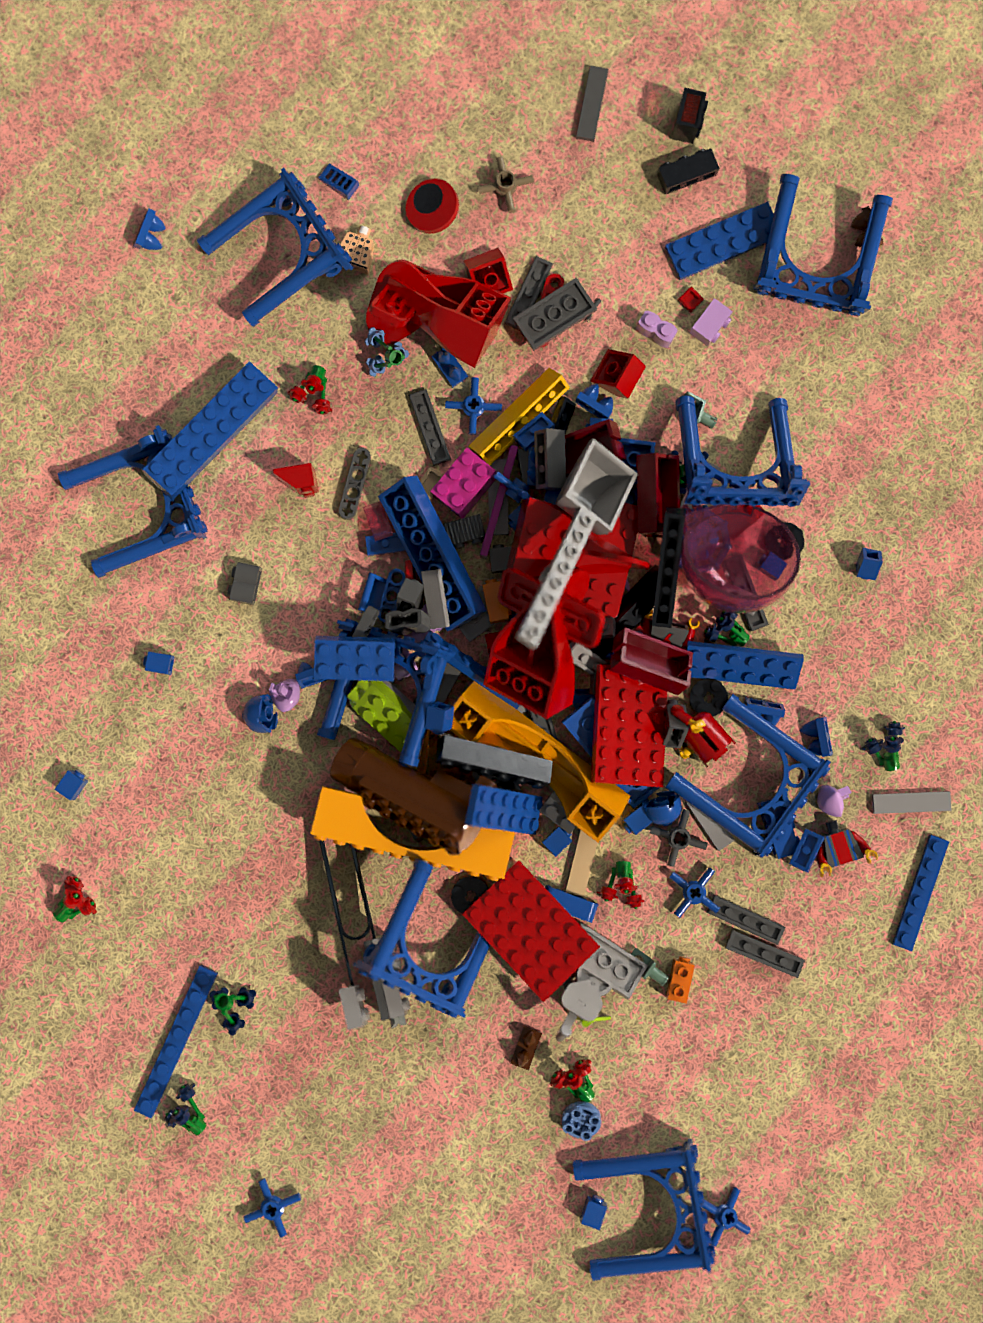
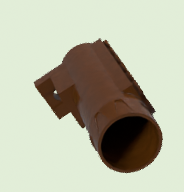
[330,737,498,856]

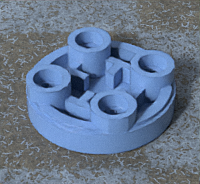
[562,1101,601,1141]

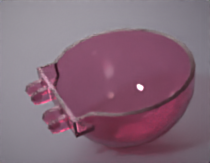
[681,504,801,614]

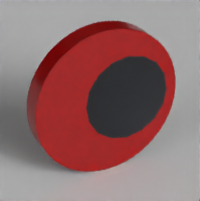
[406,178,459,234]

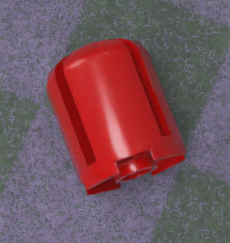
[684,712,736,768]

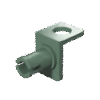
[682,392,718,429]
[631,948,669,986]

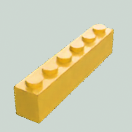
[468,368,570,465]

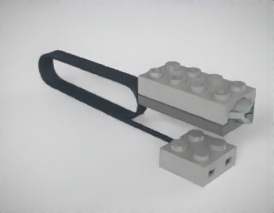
[319,840,410,1030]

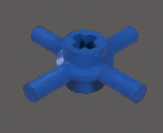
[445,377,502,435]
[493,471,535,503]
[669,867,720,918]
[243,1178,301,1238]
[701,1187,751,1247]

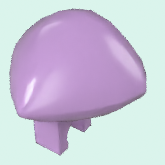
[269,679,300,712]
[817,785,852,817]

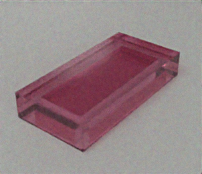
[363,501,393,541]

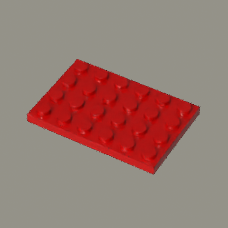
[591,664,667,787]
[462,860,600,1002]

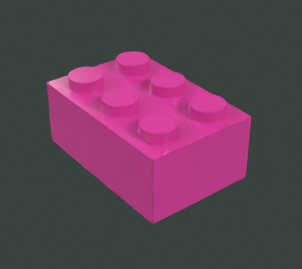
[430,448,496,519]

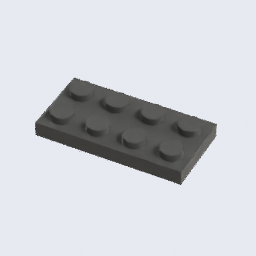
[513,277,597,351]

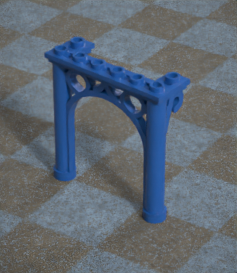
[197,167,354,327]
[753,174,893,316]
[675,396,810,507]
[58,425,208,578]
[317,618,455,767]
[665,694,831,858]
[352,859,490,1018]
[573,1139,716,1281]

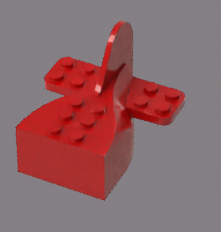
[366,260,511,368]
[506,497,650,618]
[483,568,605,719]

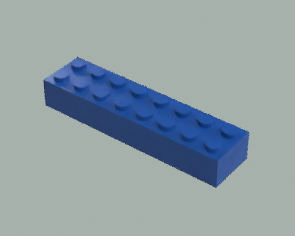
[143,361,278,501]
[378,476,487,631]

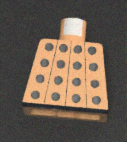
[340,226,374,275]

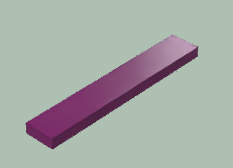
[480,445,518,559]

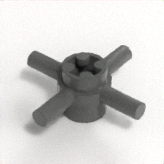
[650,809,708,867]

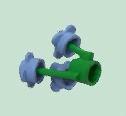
[365,327,409,377]

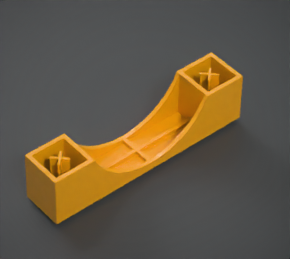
[450,681,631,843]
[310,785,515,881]

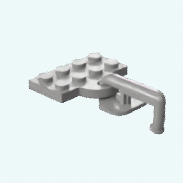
[556,923,648,1042]

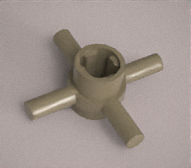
[478,156,534,213]

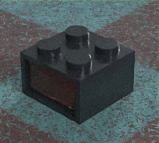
[671,87,708,144]

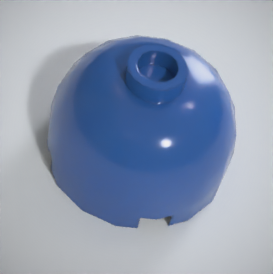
[242,694,278,733]
[642,791,682,826]

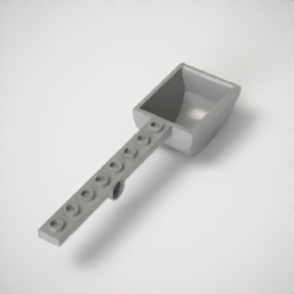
[516,438,638,649]

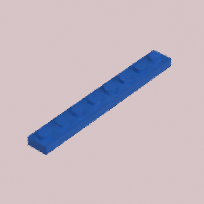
[134,965,218,1119]

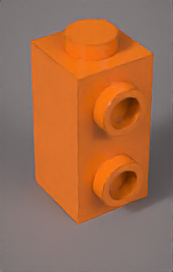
[482,579,512,624]
[665,956,695,1004]

